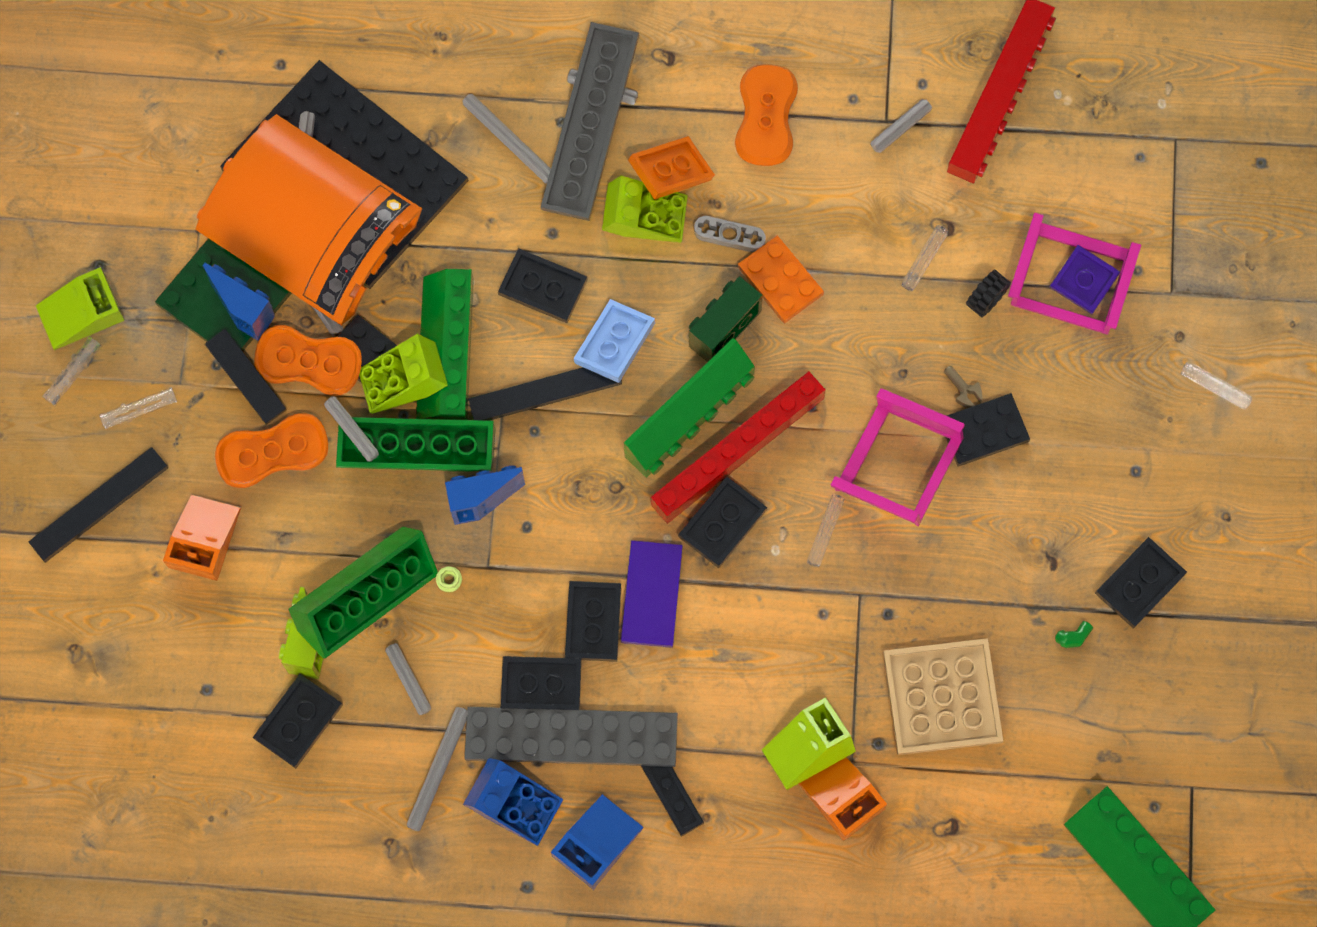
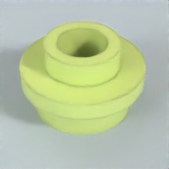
[436,566,462,592]

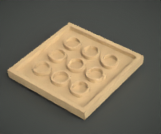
[883,638,1003,755]

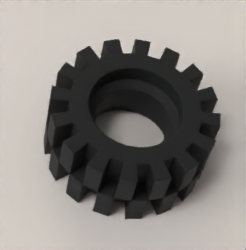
[966,270,1011,318]

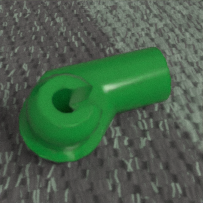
[1055,621,1094,648]

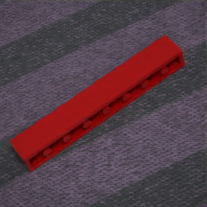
[947,0,1056,184]
[650,371,826,524]

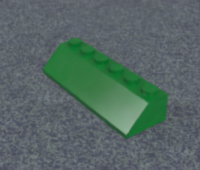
[416,269,474,420]
[624,338,755,478]
[336,417,495,472]
[288,526,438,658]
[1064,786,1216,927]

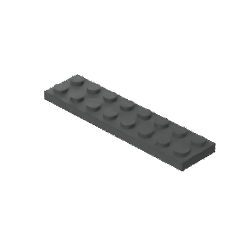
[541,22,639,221]
[464,707,678,767]

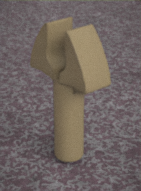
[944,366,982,408]

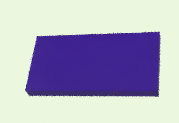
[621,540,683,648]

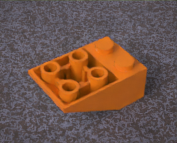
[163,495,241,581]
[799,757,887,841]

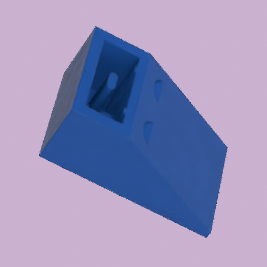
[203,263,275,341]
[445,466,525,525]
[463,758,563,846]
[551,794,644,890]

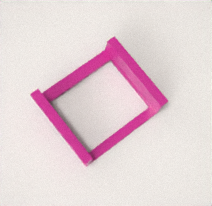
[1008,213,1141,335]
[831,388,965,527]

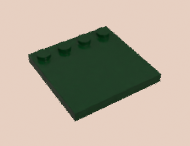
[155,238,292,352]

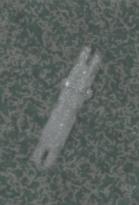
[42,336,102,406]
[99,387,177,429]

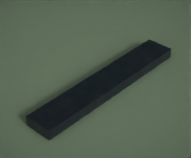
[468,367,622,421]
[28,447,168,563]

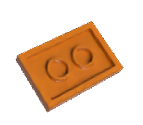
[628,136,715,200]
[738,235,824,324]

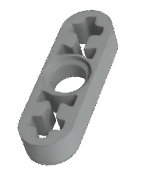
[694,216,766,253]

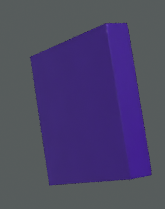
[1050,245,1120,315]

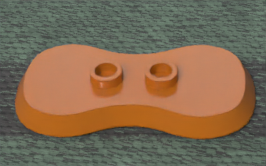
[735,64,798,166]
[254,325,362,396]
[215,413,328,488]

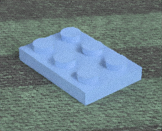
[574,299,655,383]

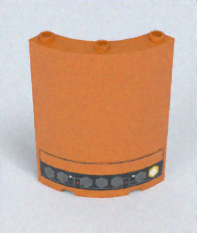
[195,114,422,325]

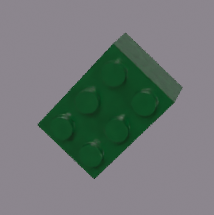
[688,276,763,362]

